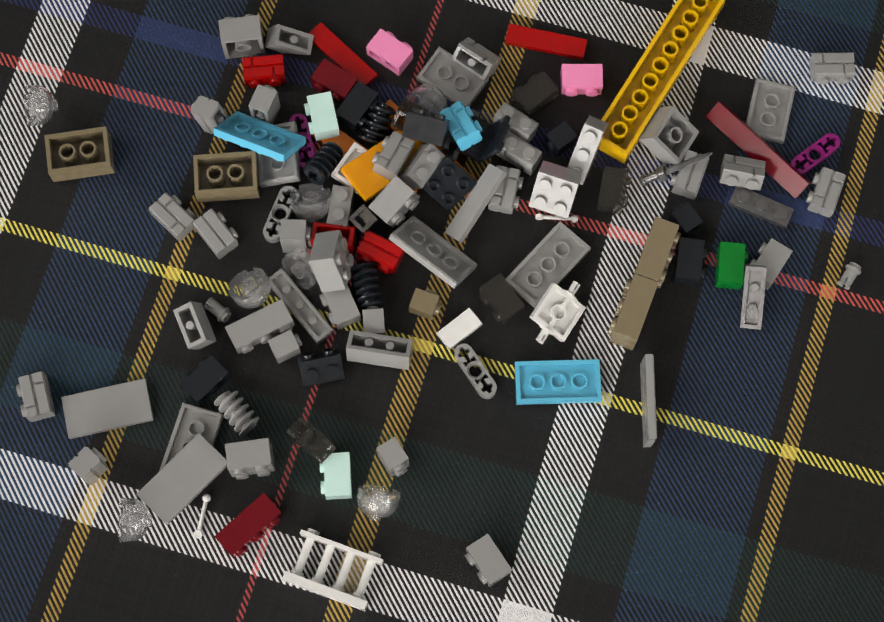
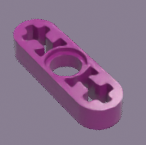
[289,114,315,171]
[790,133,840,176]

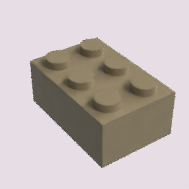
[44,126,115,182]
[193,151,260,202]
[632,217,681,288]
[607,274,659,350]

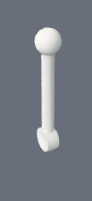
[535,214,578,223]
[194,494,211,539]

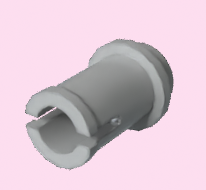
[838,262,861,290]
[204,297,232,323]

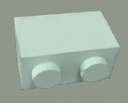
[304,91,340,141]
[320,452,352,500]

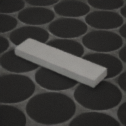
[444,163,507,243]
[265,268,334,344]

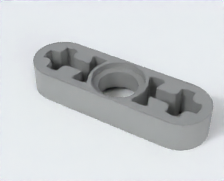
[263,186,298,243]
[454,344,497,399]

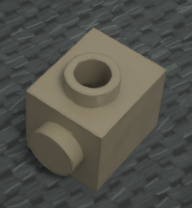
[409,288,442,321]

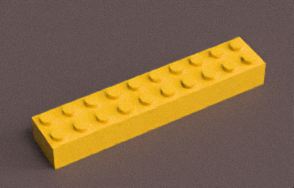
[599,0,726,164]

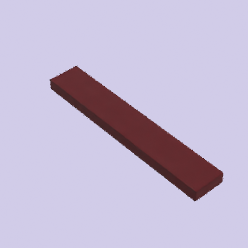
[706,101,811,199]

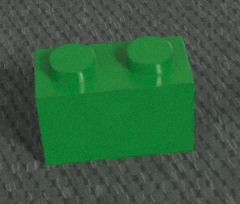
[715,241,748,290]

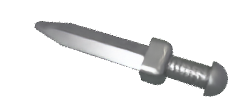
[639,152,713,186]

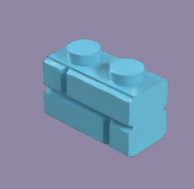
[440,101,483,151]

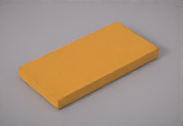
[340,127,421,202]

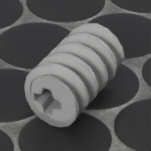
[214,390,260,437]

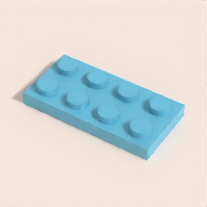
[214,111,306,162]
[514,359,602,405]

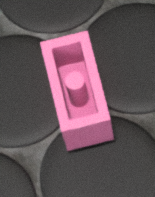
[366,28,413,76]
[560,64,603,97]

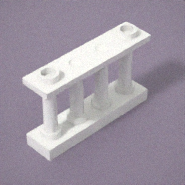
[282,528,384,611]

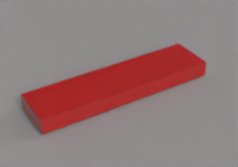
[308,22,378,86]
[505,24,587,60]

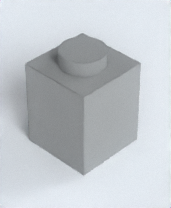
[362,306,385,335]
[268,329,302,364]

